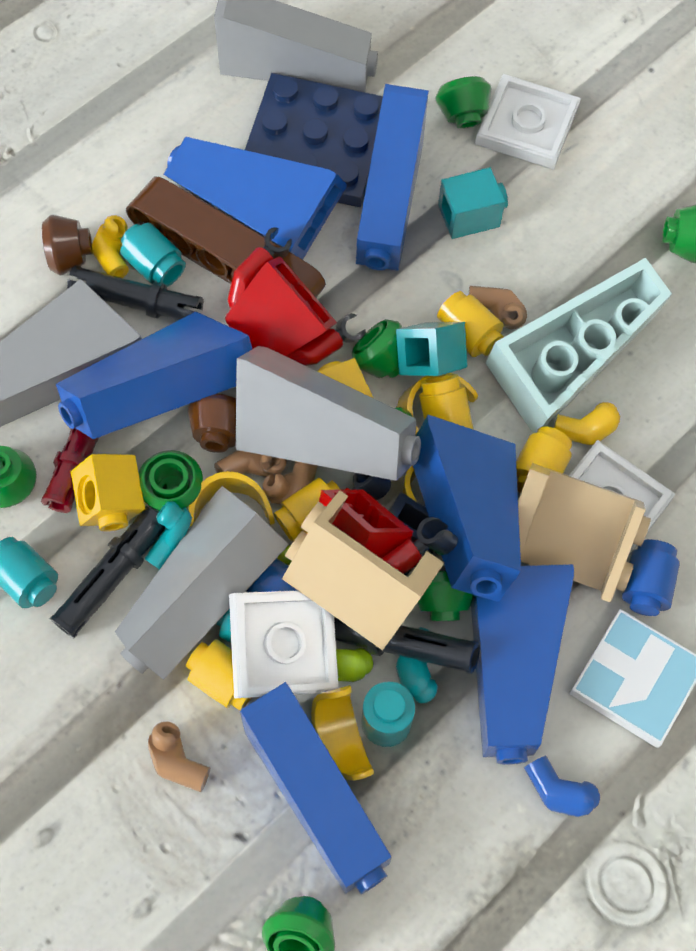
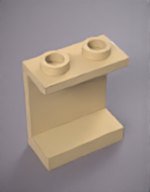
[518,463,651,603]
[282,490,444,650]

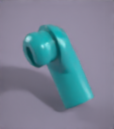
[144,501,192,570]
[396,627,438,704]

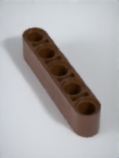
[126,176,326,298]

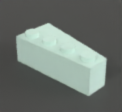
[485,258,672,433]

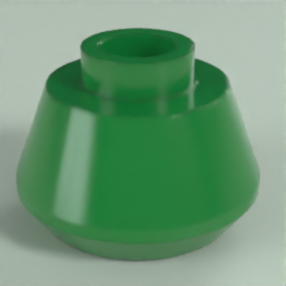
[435,76,492,129]
[663,205,696,264]
[352,319,402,378]
[0,446,37,508]
[139,450,203,511]
[417,570,474,621]
[262,896,335,951]

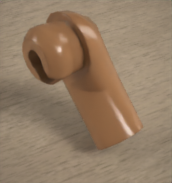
[468,285,527,329]
[214,450,287,477]
[262,461,318,505]
[148,721,211,792]

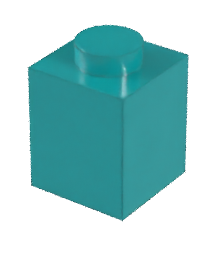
[438,167,508,239]
[396,322,468,376]

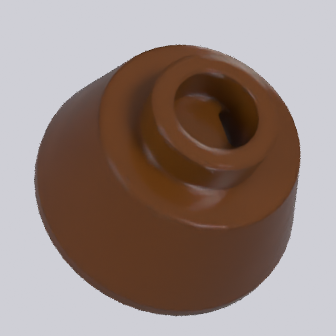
[42,214,93,276]
[188,393,236,453]

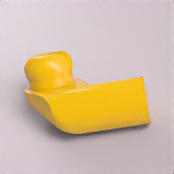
[92,215,129,278]
[554,402,620,445]

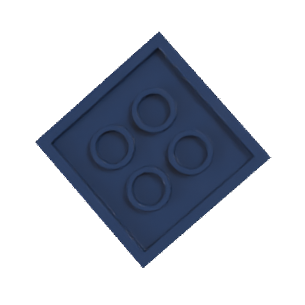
[245,73,383,208]

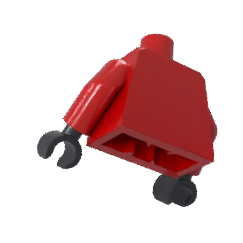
[225,227,366,366]
[319,473,458,574]

